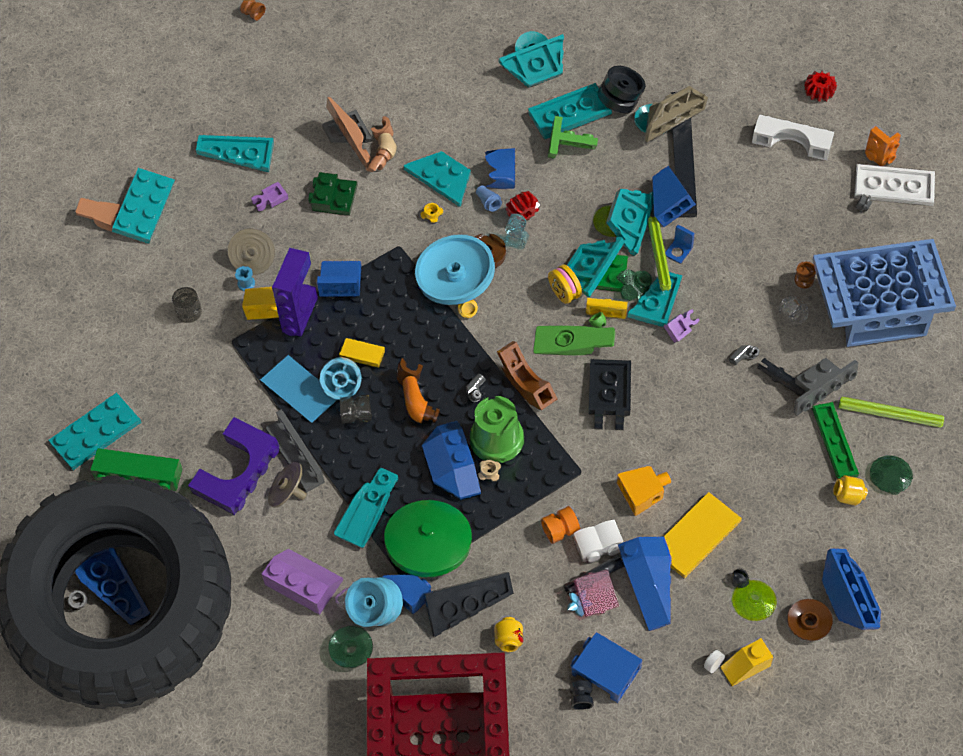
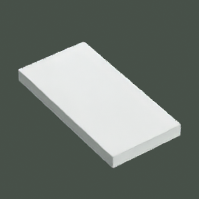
[854,164,935,206]

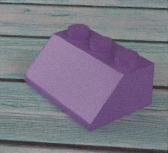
[262,549,343,615]

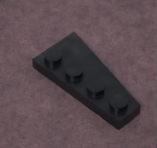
[423,572,514,637]

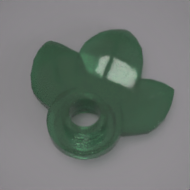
[617,269,652,301]

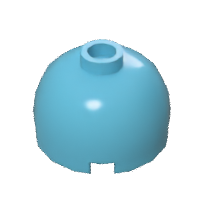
[320,357,362,400]

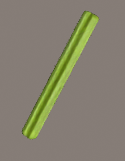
[648,217,671,291]
[839,396,944,427]

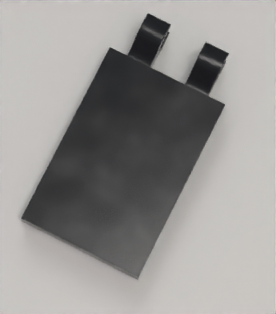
[589,359,631,430]

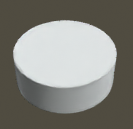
[704,650,725,673]

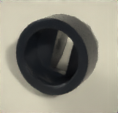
[731,568,749,588]

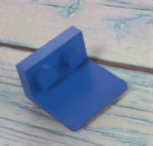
[317,261,361,296]

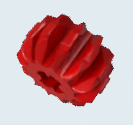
[804,70,837,102]
[505,191,539,223]

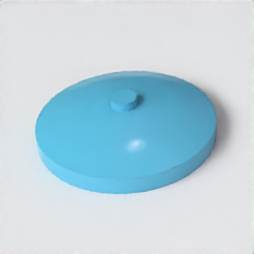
[415,235,495,305]

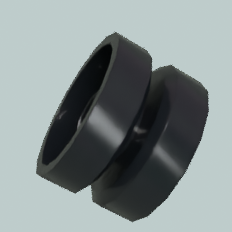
[598,65,646,113]

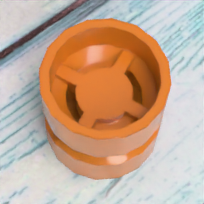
[541,506,580,544]

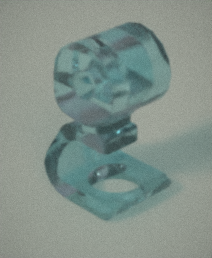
[504,214,530,250]

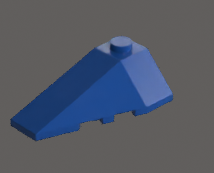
[618,537,672,631]
[75,548,151,626]

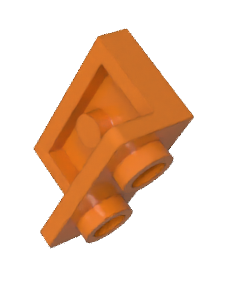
[865,126,901,166]

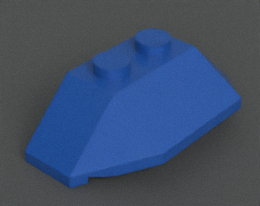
[422,421,481,500]
[822,549,881,630]

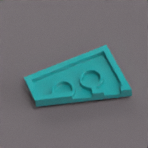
[627,272,683,327]

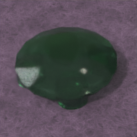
[870,455,913,495]

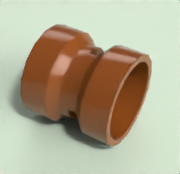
[240,0,266,21]
[794,261,816,289]

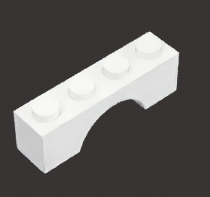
[752,115,834,161]

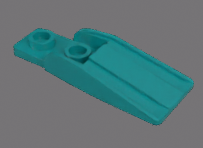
[334,468,398,548]

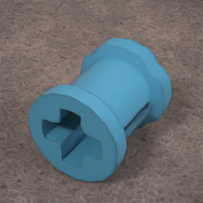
[235,266,255,291]

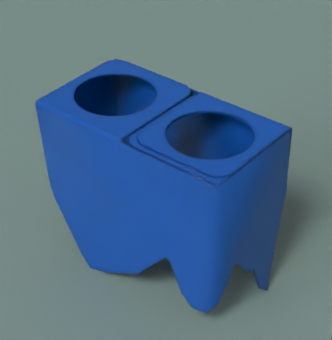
[485,148,515,189]

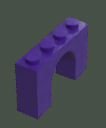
[272,247,318,337]
[188,417,280,515]

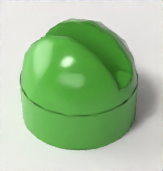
[589,312,607,328]

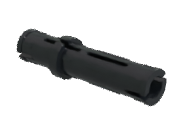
[757,358,806,396]
[563,554,625,596]

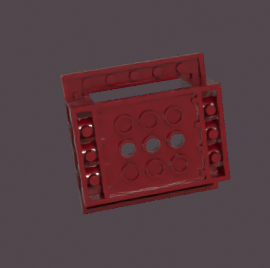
[367,652,510,756]

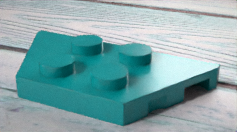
[498,34,564,88]
[403,151,471,207]
[606,189,654,256]
[567,237,624,297]

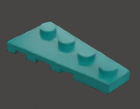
[196,135,274,172]

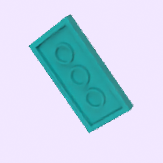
[528,83,612,140]
[112,167,175,244]
[48,392,142,470]

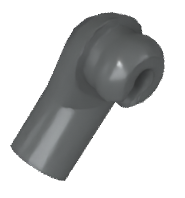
[466,374,485,402]

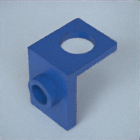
[665,225,695,264]

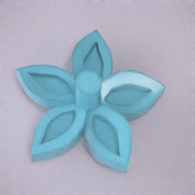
[567,590,592,617]

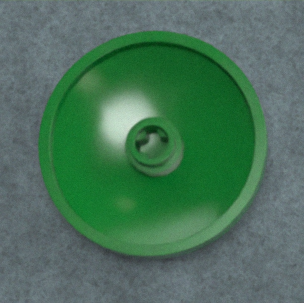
[384,500,472,577]

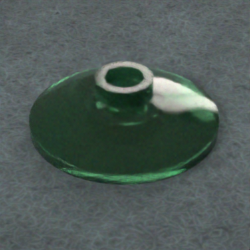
[328,626,373,668]

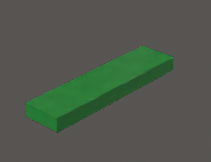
[812,402,859,479]

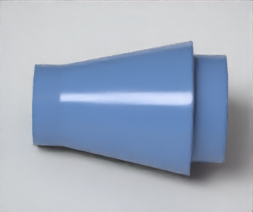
[476,185,502,212]

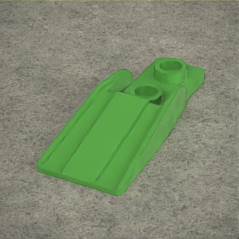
[533,326,616,355]

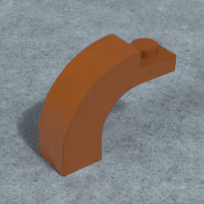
[497,341,557,410]

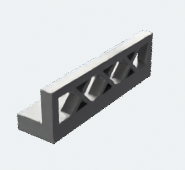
[265,409,325,493]

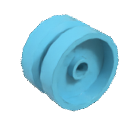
[345,577,403,627]

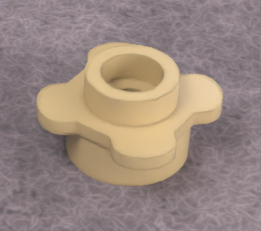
[478,460,501,481]

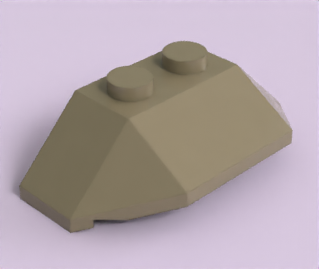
[645,86,708,142]

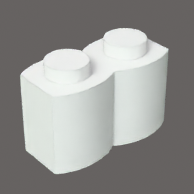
[574,520,623,563]

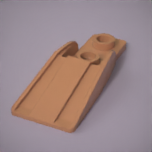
[326,97,370,168]
[76,198,122,231]

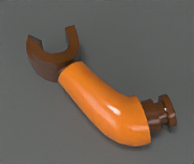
[397,358,440,423]

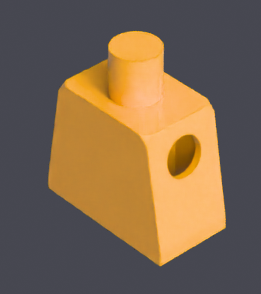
[617,466,671,516]

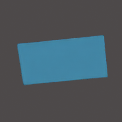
[260,355,337,423]

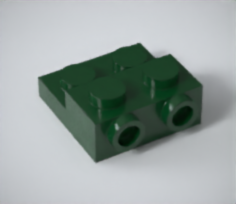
[308,172,358,216]

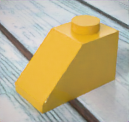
[720,638,773,686]

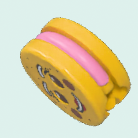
[548,264,582,304]

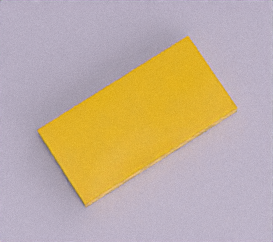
[664,492,742,579]

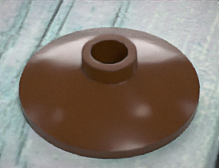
[787,599,833,641]

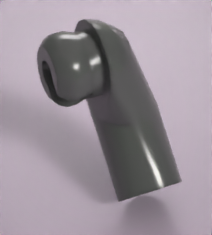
[729,345,760,365]

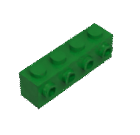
[91,448,183,491]

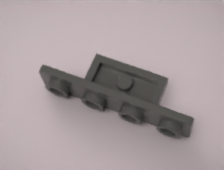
[794,358,858,415]

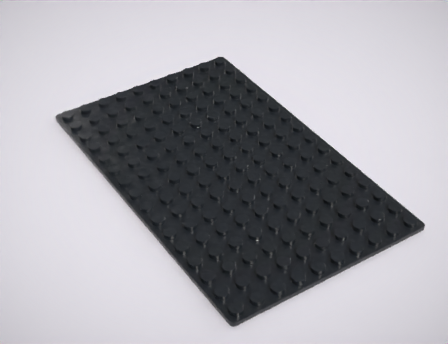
[232,246,581,577]

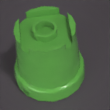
[470,396,524,463]

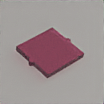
[574,569,619,617]

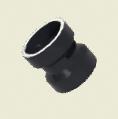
[570,680,594,710]

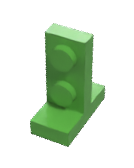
[548,116,598,158]

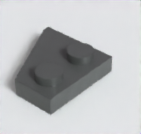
[322,110,372,143]

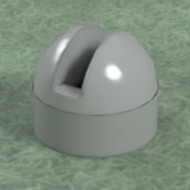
[68,591,87,609]

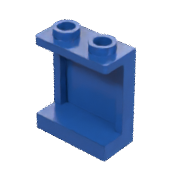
[570,632,642,703]

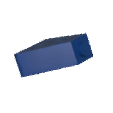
[652,166,696,227]

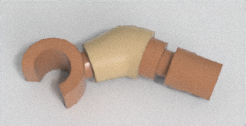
[366,116,397,172]

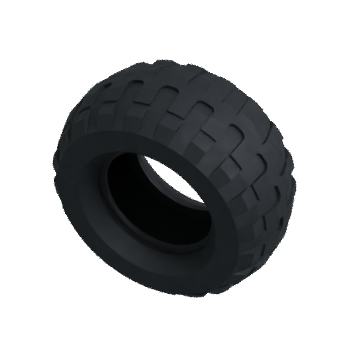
[0,476,231,709]

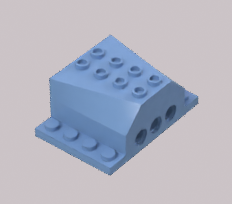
[812,239,956,347]

